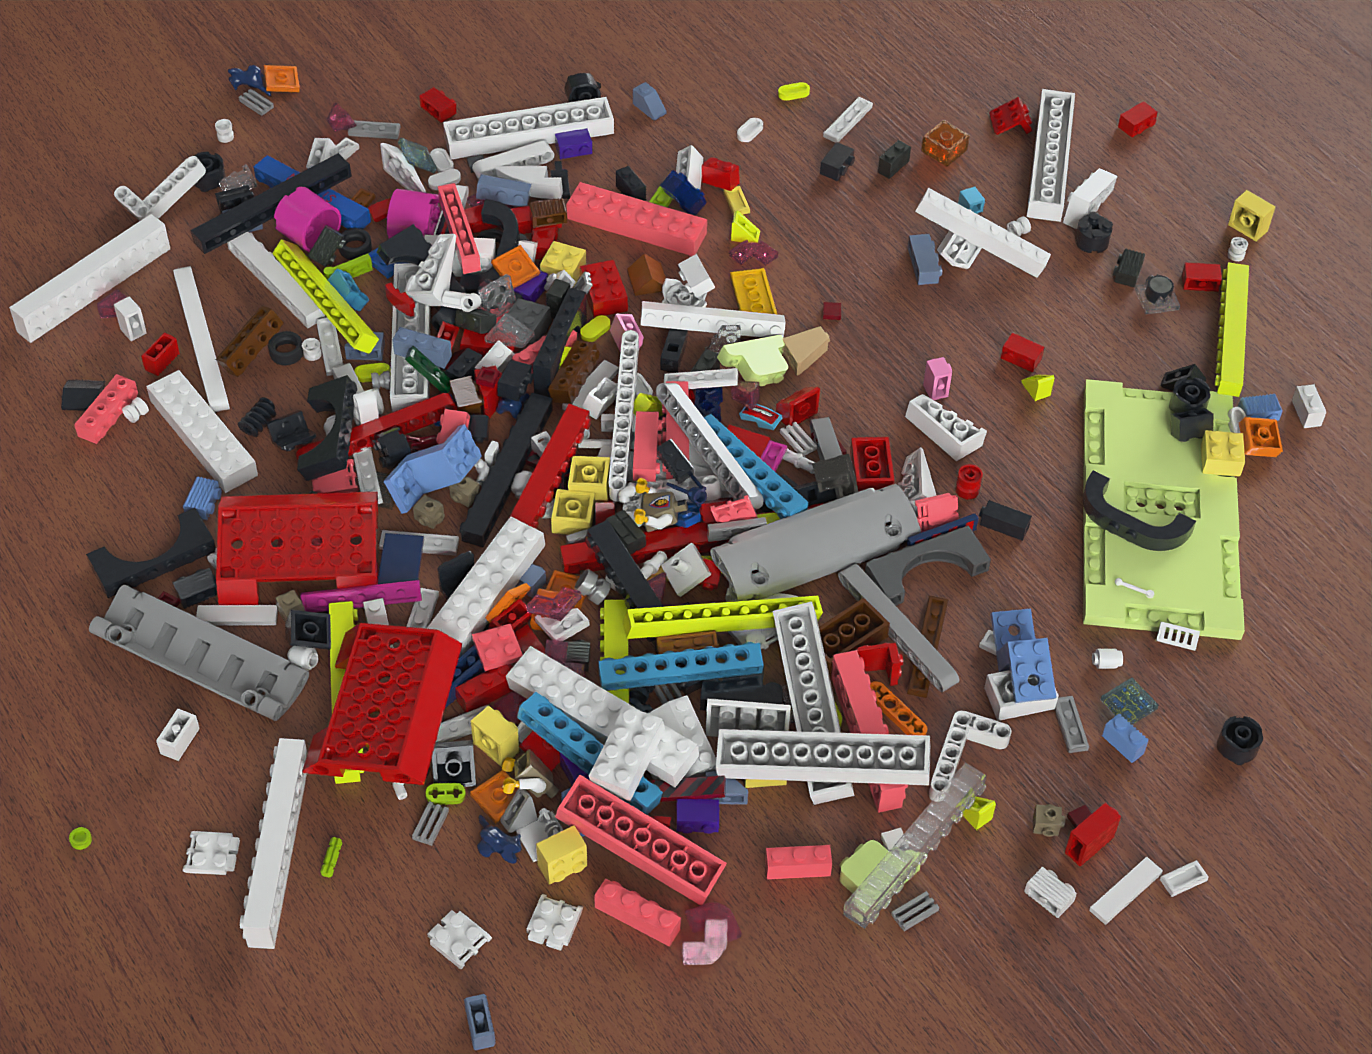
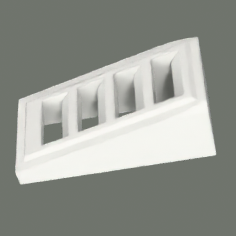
[1156,622,1200,651]

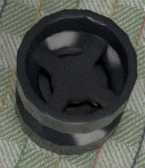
[629,685,655,704]

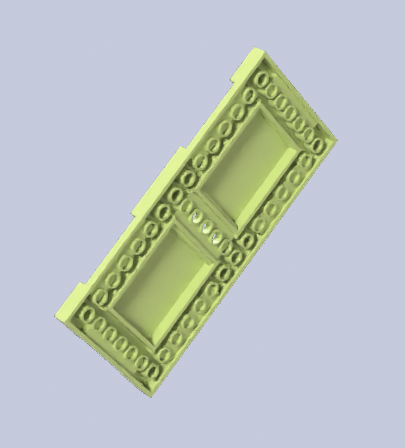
[1083,379,1245,640]

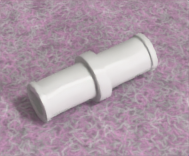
[783,448,818,474]
[640,551,667,580]

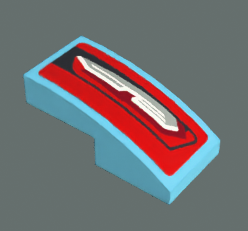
[739,402,782,430]

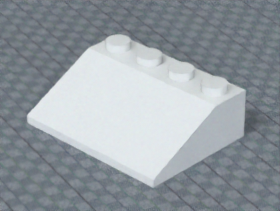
[648,695,716,780]
[706,699,791,737]

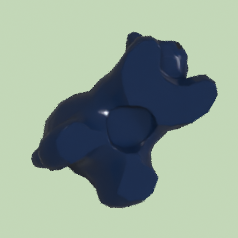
[228,65,271,96]
[496,393,530,419]
[477,815,522,864]

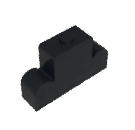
[700,666,783,711]

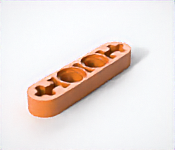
[870,681,928,736]

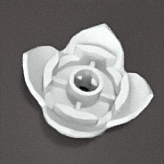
[662,278,707,307]

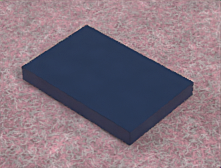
[378,533,424,584]

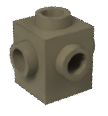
[449,476,480,508]
[413,495,445,529]
[1033,804,1065,836]

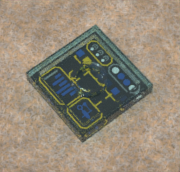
[398,138,437,173]
[1101,678,1159,725]

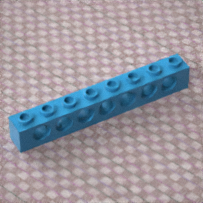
[704,414,808,519]
[598,642,764,691]
[517,692,663,815]

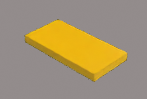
[730,268,777,315]

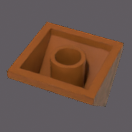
[627,254,666,296]

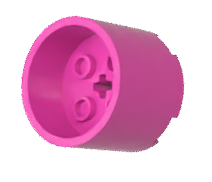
[274,187,341,253]
[387,189,441,239]

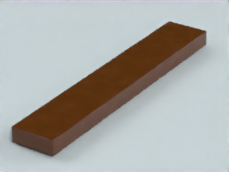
[907,595,948,698]

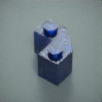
[660,170,707,216]
[694,387,723,422]

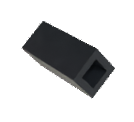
[660,328,688,373]
[792,479,837,506]
[979,500,1032,541]

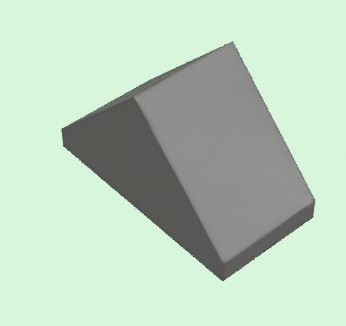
[500,788,538,833]

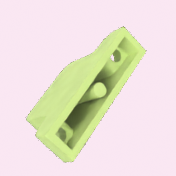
[717,335,788,387]
[839,840,922,923]

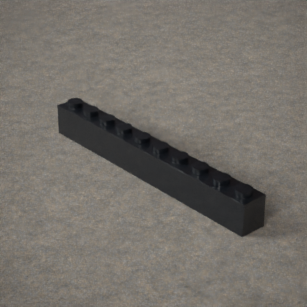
[190,153,352,254]
[459,393,553,547]
[585,520,704,695]

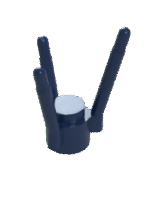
[666,475,707,507]

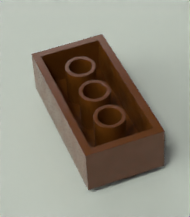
[819,598,890,676]

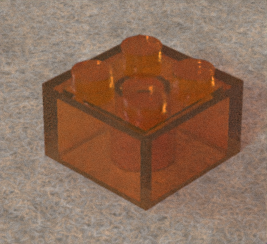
[921,120,970,167]

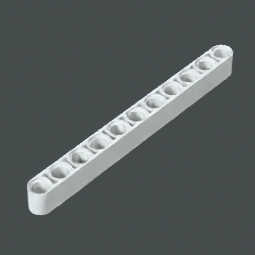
[173,266,230,412]
[609,330,639,501]

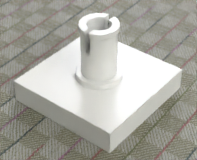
[661,543,711,597]

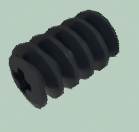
[237,397,277,437]

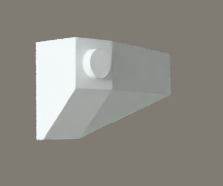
[380,143,426,193]
[404,234,456,306]
[898,447,937,516]

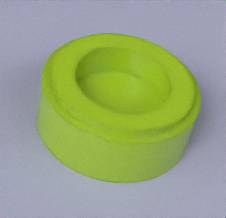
[69,827,92,850]

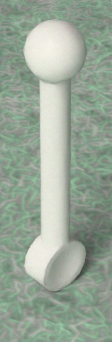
[1115,578,1154,598]

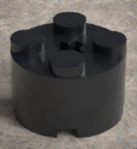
[564,73,601,102]
[194,151,226,192]
[1075,212,1113,253]
[1169,377,1211,413]
[372,427,411,470]
[1217,716,1263,765]

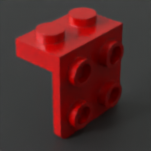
[989,97,1033,135]
[856,643,903,686]

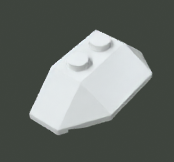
[937,210,982,269]

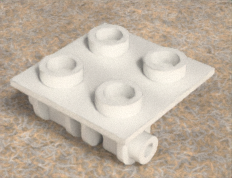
[516,808,563,862]

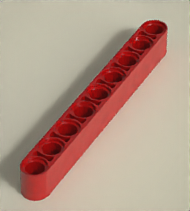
[296,393,457,459]

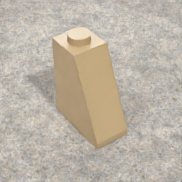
[782,326,830,375]

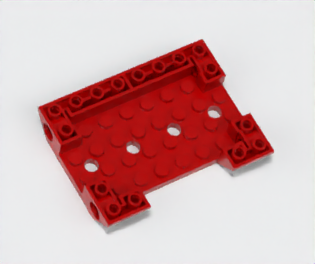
[216,492,378,605]
[302,623,462,785]

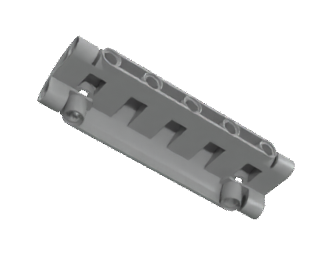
[710,484,921,602]
[89,585,309,721]

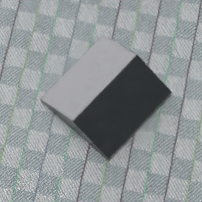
[61,380,105,411]

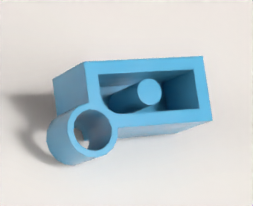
[328,269,369,311]

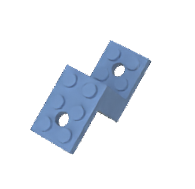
[384,424,482,514]
[990,609,1057,703]

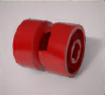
[955,464,983,500]

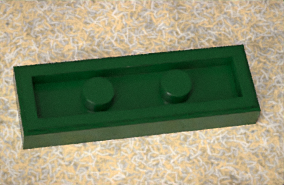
[405,346,451,393]

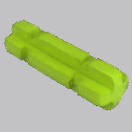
[321,837,342,878]

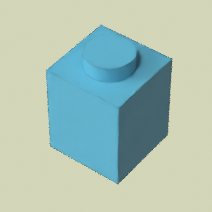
[958,187,985,214]

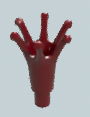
[405,435,438,452]

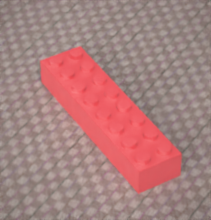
[566,182,707,256]
[831,650,908,813]
[555,775,727,906]

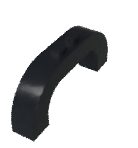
[459,199,520,294]
[1082,470,1196,551]

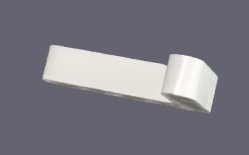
[114,156,206,221]
[332,363,379,426]
[623,475,722,527]
[929,711,1011,803]

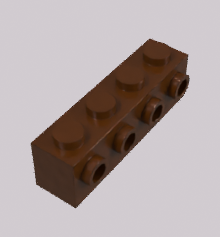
[215,305,284,377]
[548,341,600,404]

